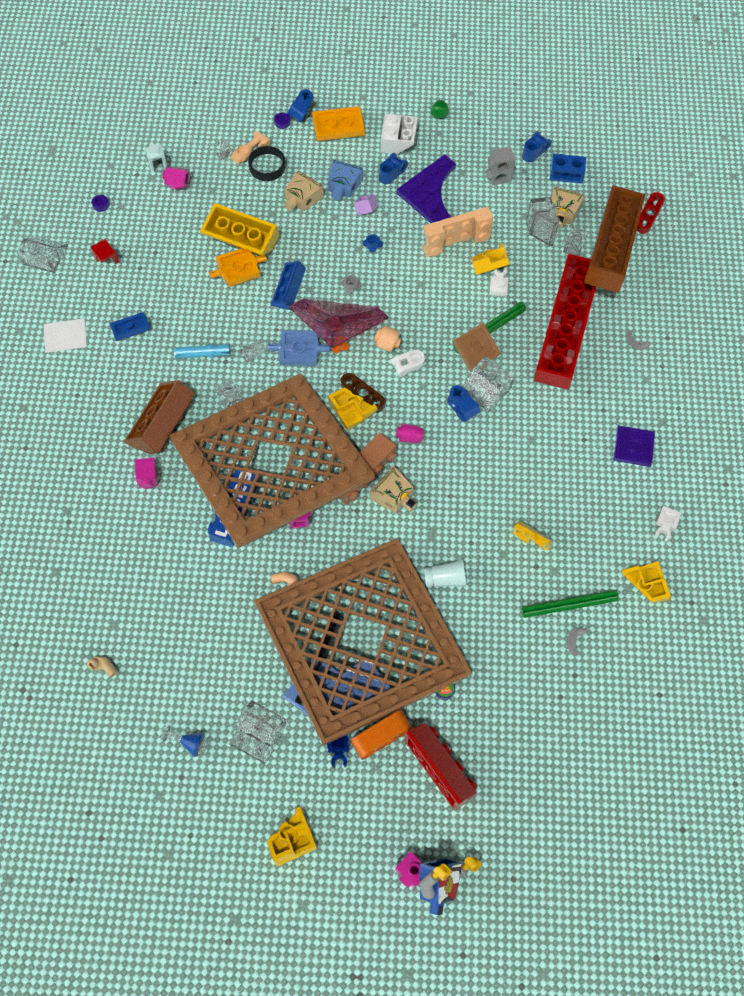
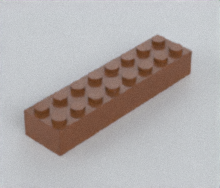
[584,185,645,293]

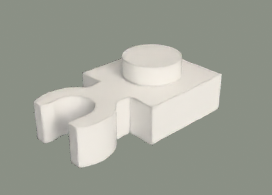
[489,268,508,297]
[654,506,682,542]

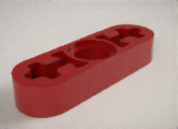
[637,192,665,234]

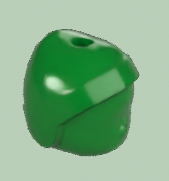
[431,100,449,119]

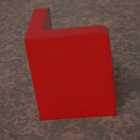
[90,239,119,264]

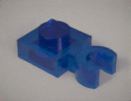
[327,734,349,769]

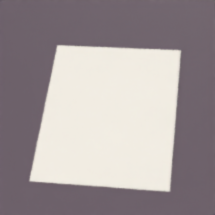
[43,319,87,353]

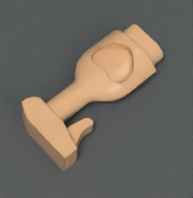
[230,131,270,165]

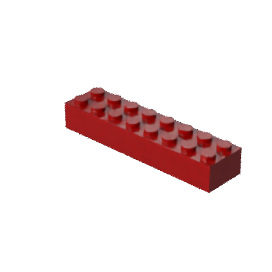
[533,254,596,390]

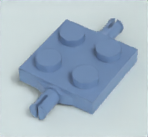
[268,330,330,366]

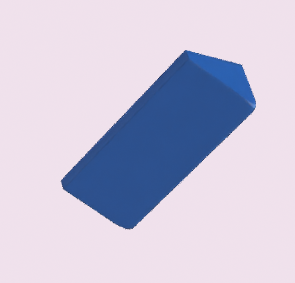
[270,261,306,310]

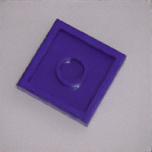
[613,425,655,467]

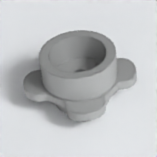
[341,275,362,293]

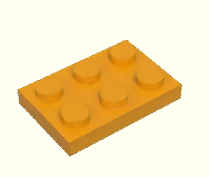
[312,106,365,141]

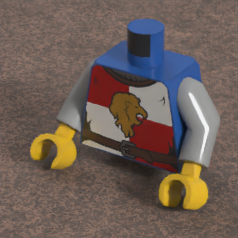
[419,857,482,915]

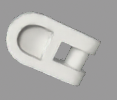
[391,350,425,377]

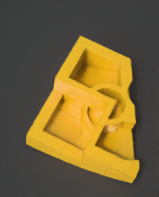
[471,243,510,275]
[328,387,378,430]
[513,520,553,551]
[622,561,671,603]
[267,806,317,867]

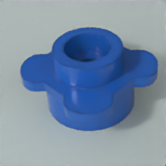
[363,234,383,252]

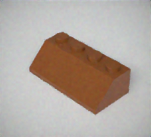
[124,380,195,454]

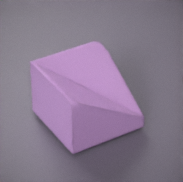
[354,194,378,215]

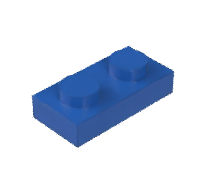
[109,312,150,341]

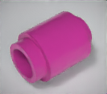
[396,423,423,444]

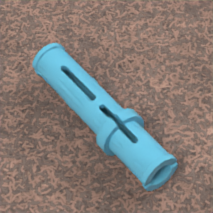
[174,344,230,359]

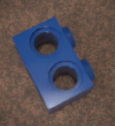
[549,153,586,184]

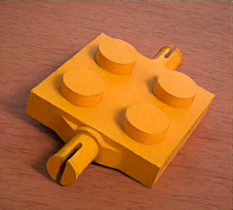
[209,248,267,287]

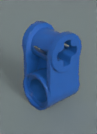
[287,89,314,123]
[522,131,552,162]
[379,153,408,184]
[447,385,480,422]

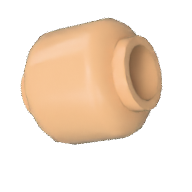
[374,326,402,352]

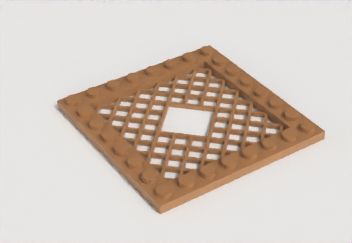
[169,373,375,549]
[254,538,472,746]

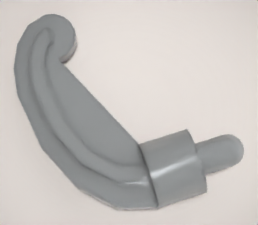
[625,331,651,350]
[567,627,588,656]

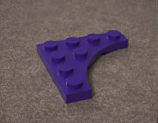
[396,154,456,223]

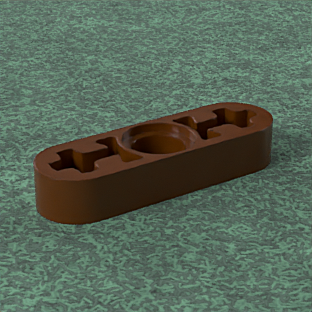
[341,373,385,413]

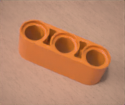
[350,710,413,760]

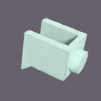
[145,144,167,172]

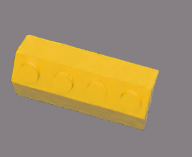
[200,203,280,256]

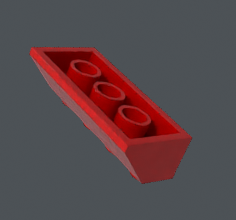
[405,723,477,811]

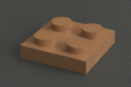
[452,323,501,372]

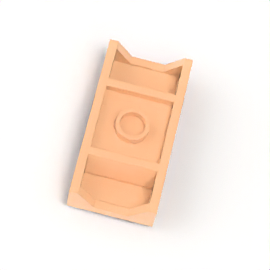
[422,207,493,258]

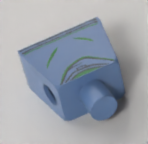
[328,159,363,200]

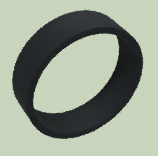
[248,146,285,181]

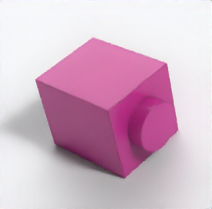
[135,457,158,489]

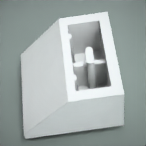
[381,113,418,154]

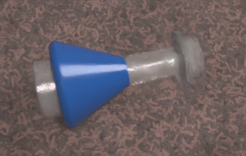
[160,725,209,757]

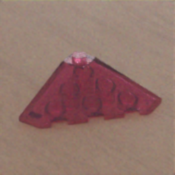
[289,298,388,348]

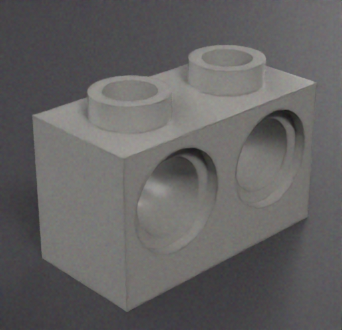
[486,146,515,186]

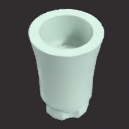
[424,559,466,588]

